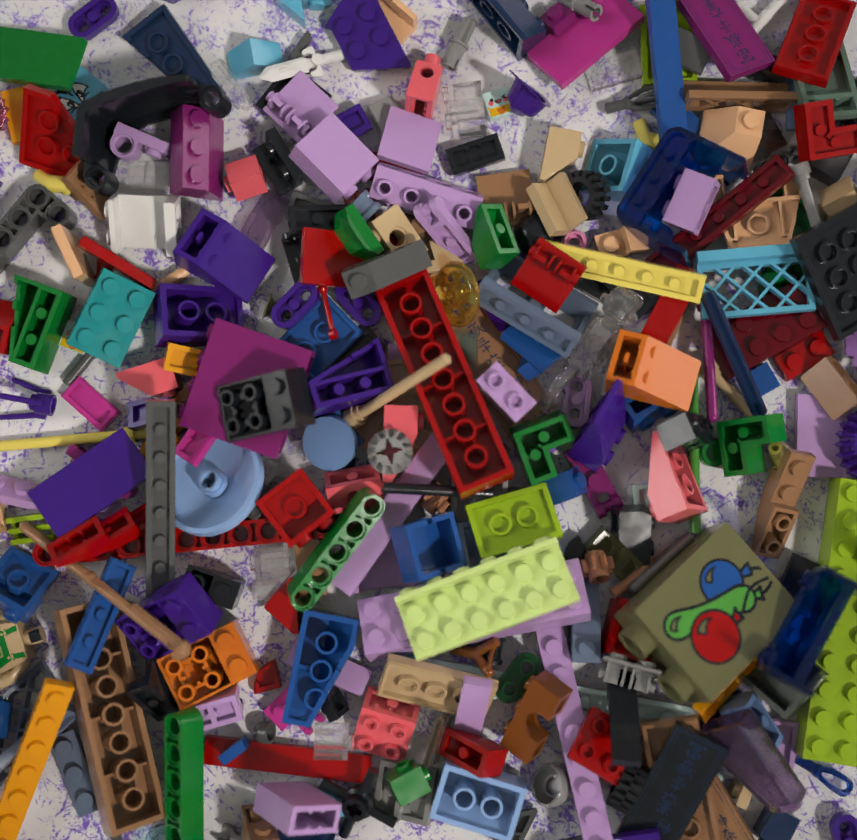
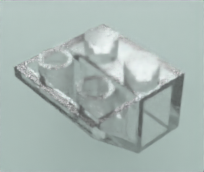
[250,544,296,606]

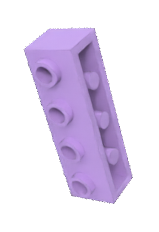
[369,161,484,232]

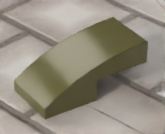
[584,525,644,581]

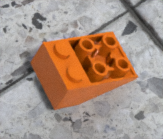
[605,329,702,412]
[156,619,261,710]

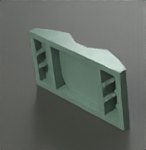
[784,32,857,120]

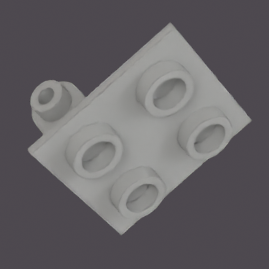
[598,653,662,694]

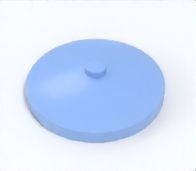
[175,439,264,537]

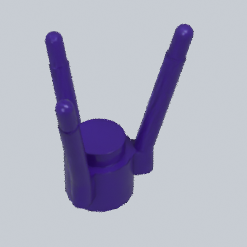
[0,377,57,420]

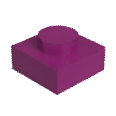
[540,2,577,37]

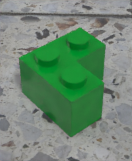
[507,410,575,486]
[716,413,787,477]

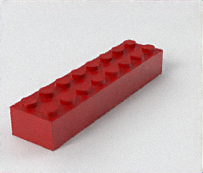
[375,269,514,500]

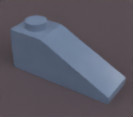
[568,577,601,663]

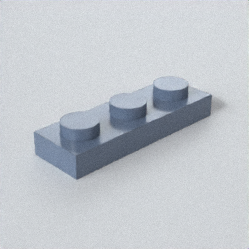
[51,727,98,818]

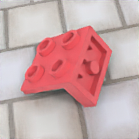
[351,685,420,762]

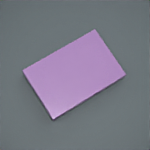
[794,394,853,478]

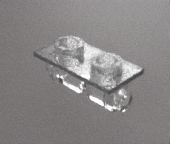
[261,438,312,485]

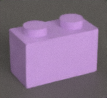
[662,168,721,236]

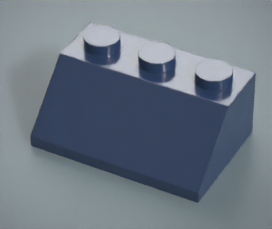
[469,0,546,61]

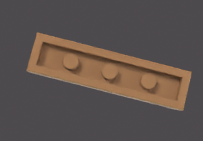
[683,81,798,113]

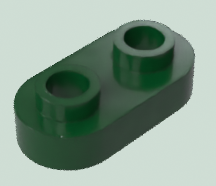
[496,652,541,704]

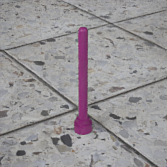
[694,291,718,422]

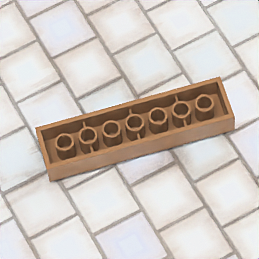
[52,601,165,838]

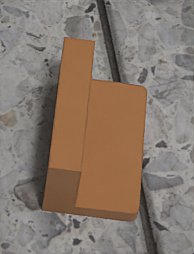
[801,356,857,420]

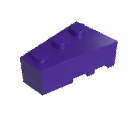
[308,337,394,417]

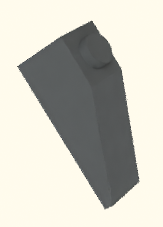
[341,239,432,300]

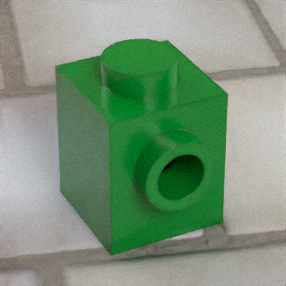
[384,758,431,807]

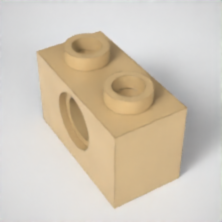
[367,204,428,254]

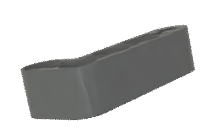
[0,184,78,274]

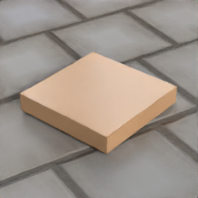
[51,224,96,287]

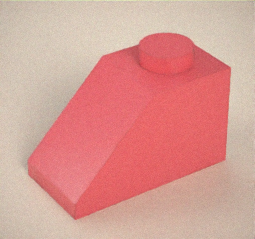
[115,357,183,399]

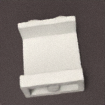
[104,193,183,257]

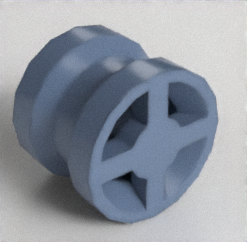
[353,190,382,222]

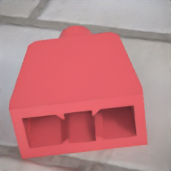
[405,53,443,119]

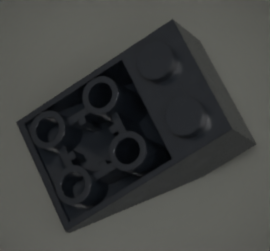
[216,367,316,443]

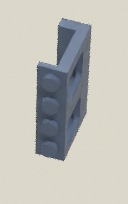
[471,255,599,359]

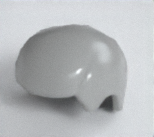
[531,764,571,808]

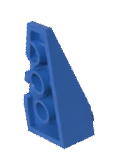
[281,608,360,728]

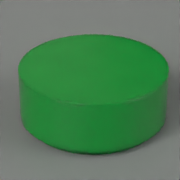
[699,439,722,467]

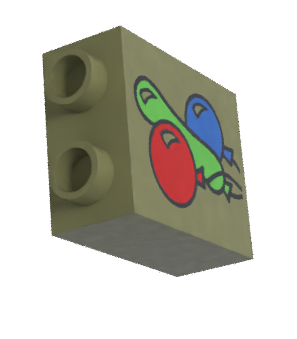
[613,521,803,704]

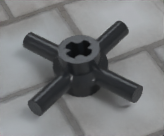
[319,766,398,839]

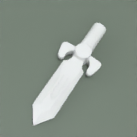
[258,46,344,82]

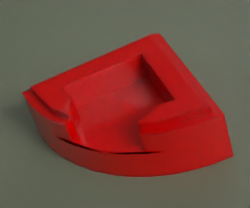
[254,659,283,694]

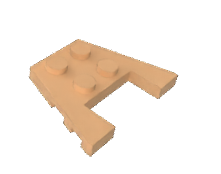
[709,175,801,249]

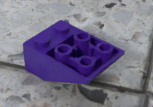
[173,208,275,304]
[114,571,223,661]

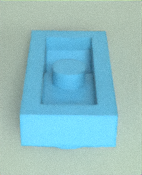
[276,0,331,29]

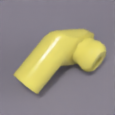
[33,169,72,196]

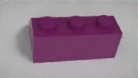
[170,104,224,201]

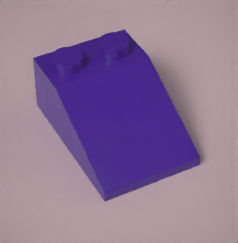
[153,283,244,348]
[567,379,627,472]

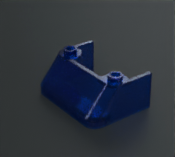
[617,127,748,268]
[757,566,857,697]

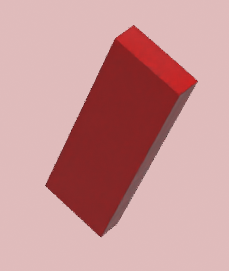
[76,236,157,290]

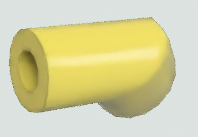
[632,118,660,151]
[768,442,784,474]

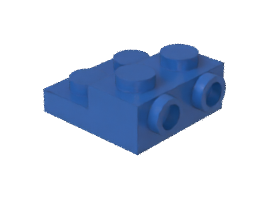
[0,545,59,624]

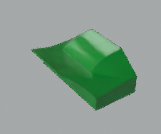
[334,203,384,260]

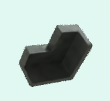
[741,655,829,720]

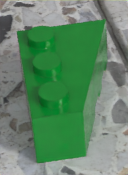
[9,274,78,375]

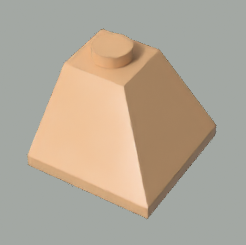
[694,106,766,174]

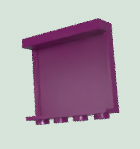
[178,318,316,459]

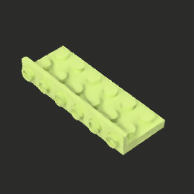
[394,536,580,662]

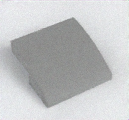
[375,759,439,826]

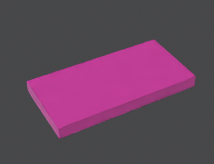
[526,0,645,90]

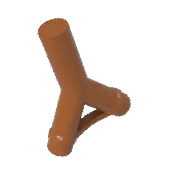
[449,637,500,678]

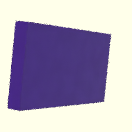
[27,428,146,538]

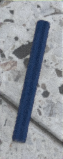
[701,290,767,416]

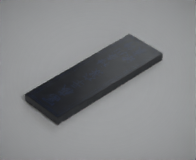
[615,720,730,840]

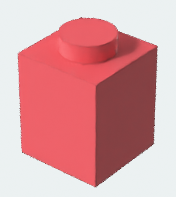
[223,154,268,202]

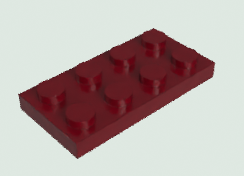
[700,279,827,381]

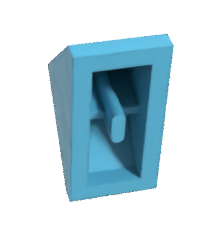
[227,38,283,80]

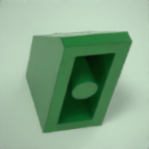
[471,204,520,270]

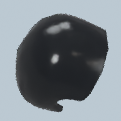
[514,214,555,256]

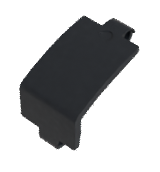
[72,74,232,196]

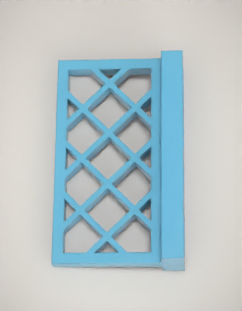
[693,243,816,321]

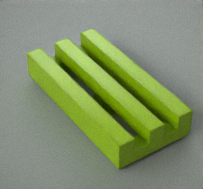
[6,513,58,545]

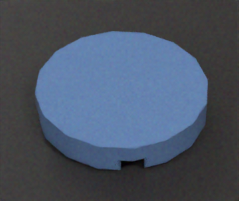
[302,415,358,471]

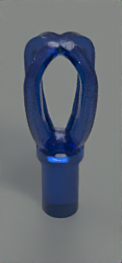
[794,755,854,797]

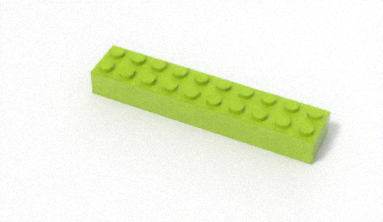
[795,478,857,767]

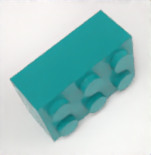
[65,267,156,368]

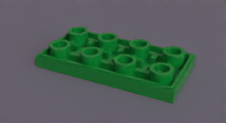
[0,26,88,92]

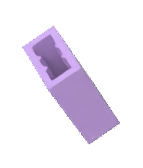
[288,112,379,204]
[253,781,342,836]

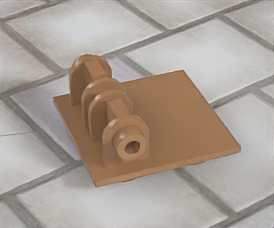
[476,169,536,226]

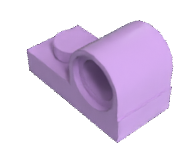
[110,122,170,165]

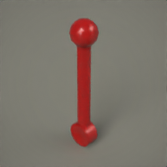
[317,286,338,340]

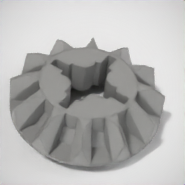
[367,429,413,475]

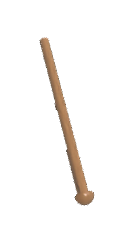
[19,521,191,661]

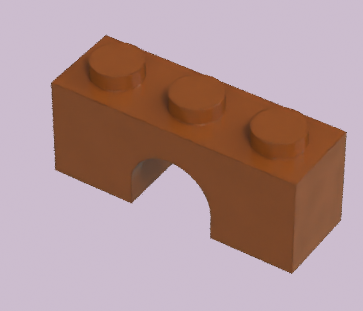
[500,670,573,765]

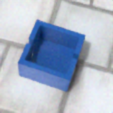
[389,511,467,583]

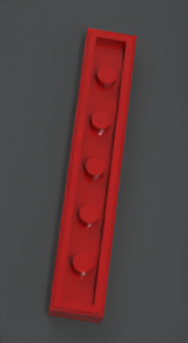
[204,734,372,783]

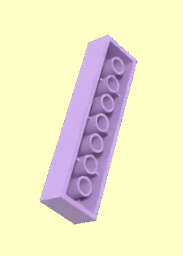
[357,558,591,662]

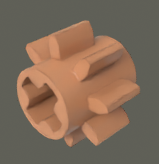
[418,481,451,515]
[580,550,615,584]

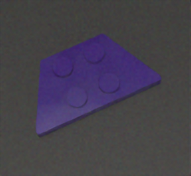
[327,0,412,72]

